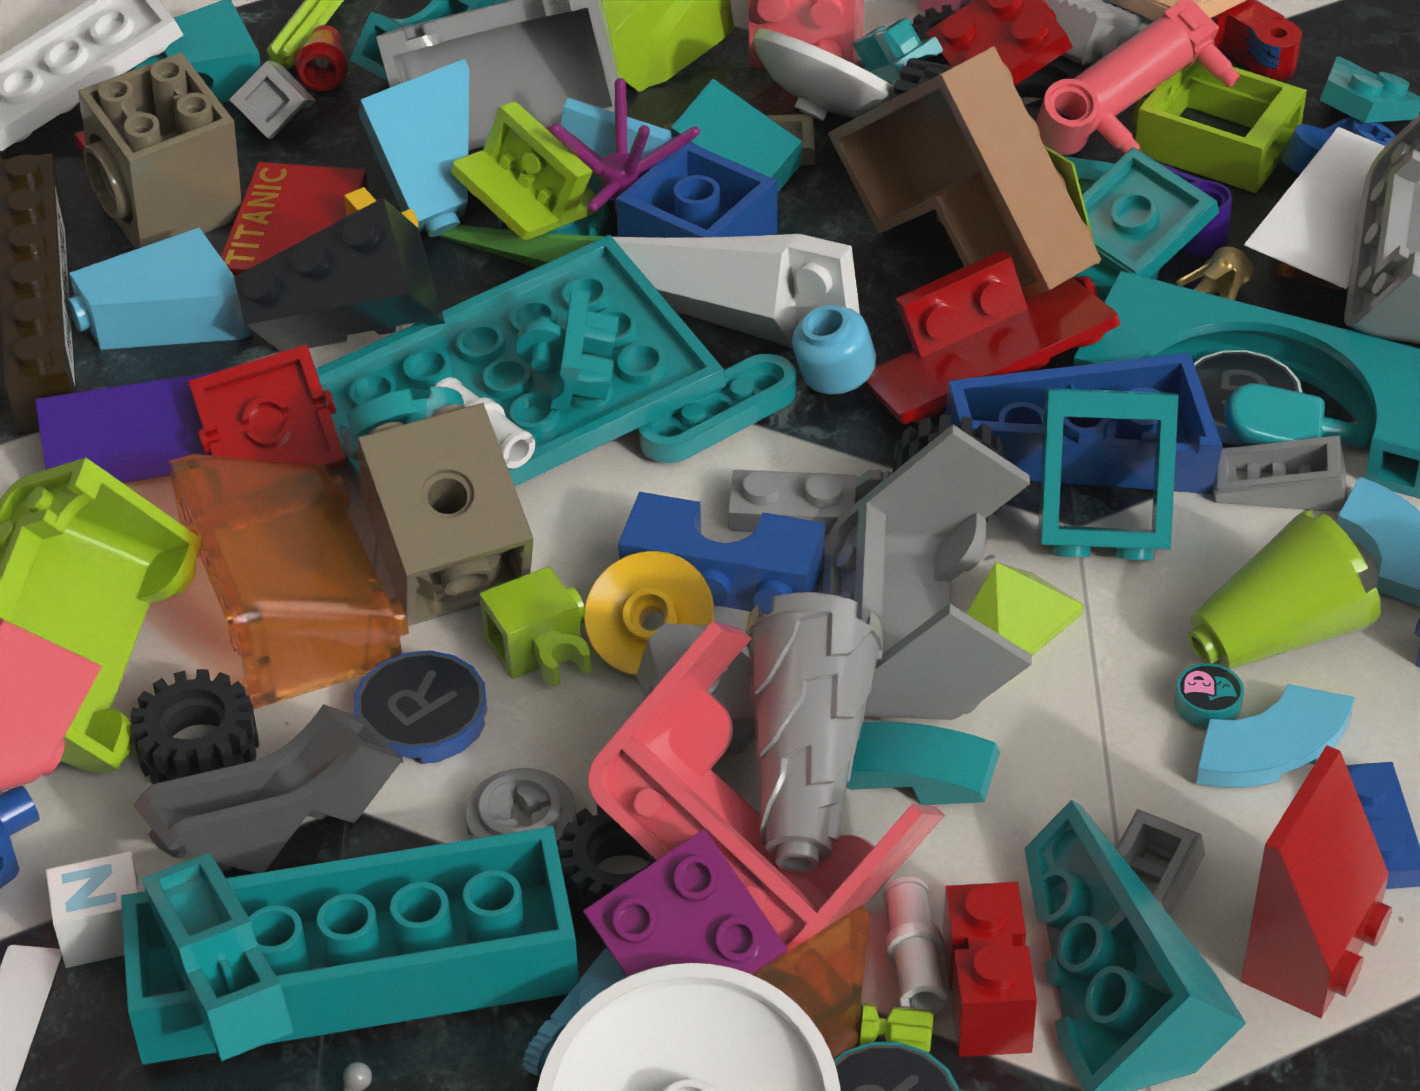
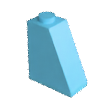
[359,59,469,237]
[67,227,252,350]

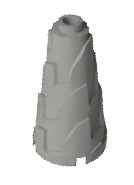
[746,592,883,872]

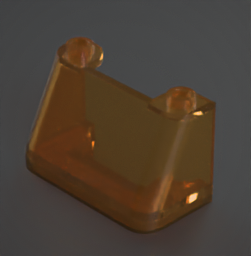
[168,454,409,710]

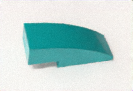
[140,852,294,1061]

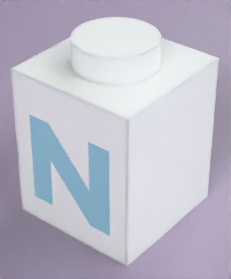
[46,851,144,968]

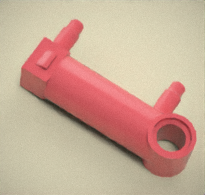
[1035,0,1240,156]

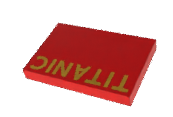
[221,162,368,277]

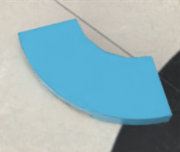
[1337,476,1420,607]
[1196,684,1355,788]

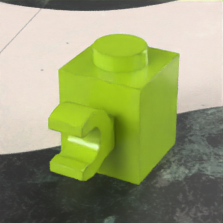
[479,566,591,687]

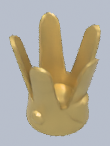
[1176,247,1253,300]

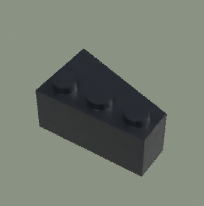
[234,198,445,352]

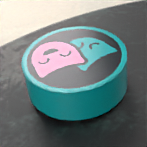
[1175,663,1244,728]

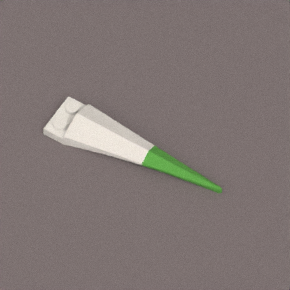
[438,225,860,348]

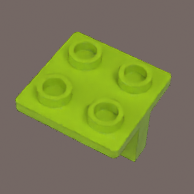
[450,101,600,240]

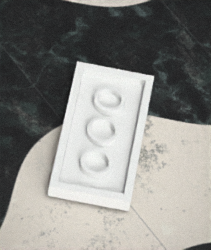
[0,0,183,151]

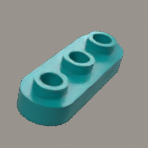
[638,354,796,463]

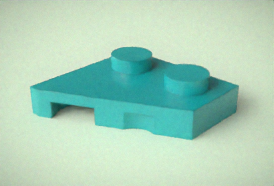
[1320,57,1420,123]

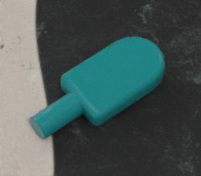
[1224,383,1369,450]

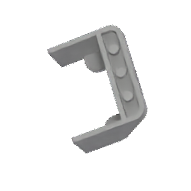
[822,424,1032,720]

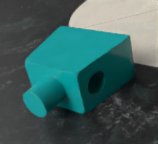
[131,0,261,103]

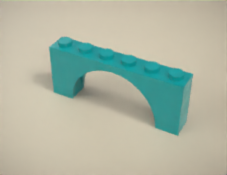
[1073,271,1420,499]

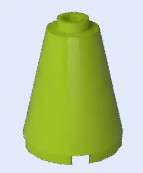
[1188,509,1381,670]

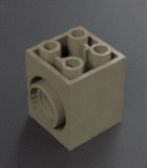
[78,52,242,249]
[358,403,534,626]

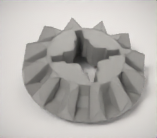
[465,768,576,847]

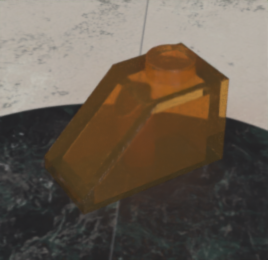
[752,905,871,1060]

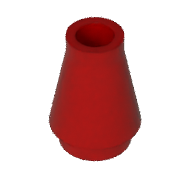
[294,25,348,92]

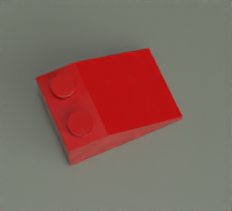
[1241,745,1392,1019]

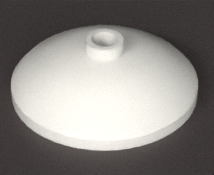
[752,28,895,121]

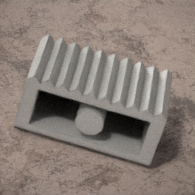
[1040,0,1142,65]

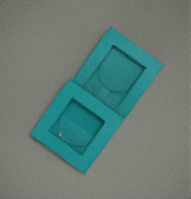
[847,721,1000,805]

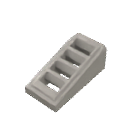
[1215,435,1347,511]
[1116,809,1205,915]

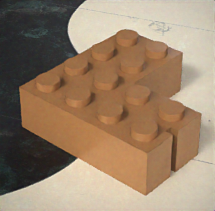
[828,46,1101,299]

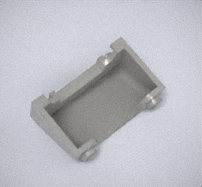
[376,0,620,151]
[1344,114,1420,345]

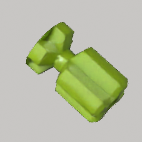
[860,1003,934,1052]

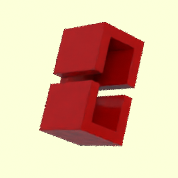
[943,882,1037,1057]

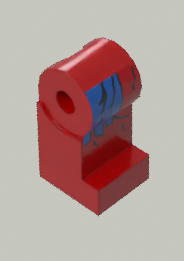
[1211,0,1302,81]

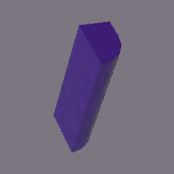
[35,371,219,483]

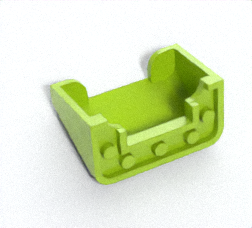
[0,458,203,774]

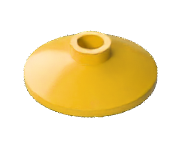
[584,551,714,677]

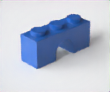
[618,492,825,615]

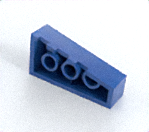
[945,353,1223,494]

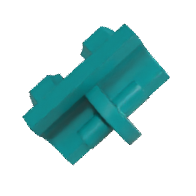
[852,18,944,86]
[516,289,619,412]

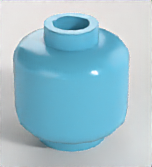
[792,305,876,395]

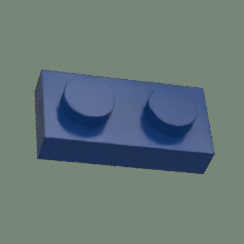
[1346,762,1420,889]

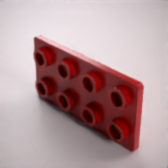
[864,250,1121,424]

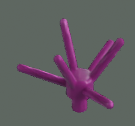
[550,78,700,214]

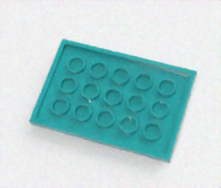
[316,235,726,486]

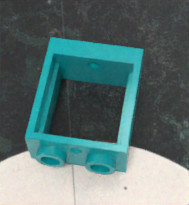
[1038,388,1179,560]

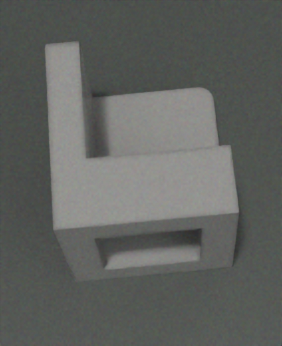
[229,61,316,139]

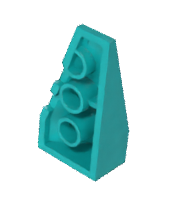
[1024,800,1246,1091]

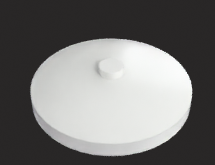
[537,963,841,1091]

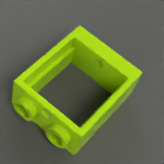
[1131,61,1307,193]

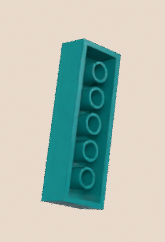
[121,826,579,1065]

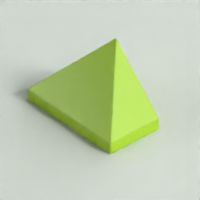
[966,562,1084,657]

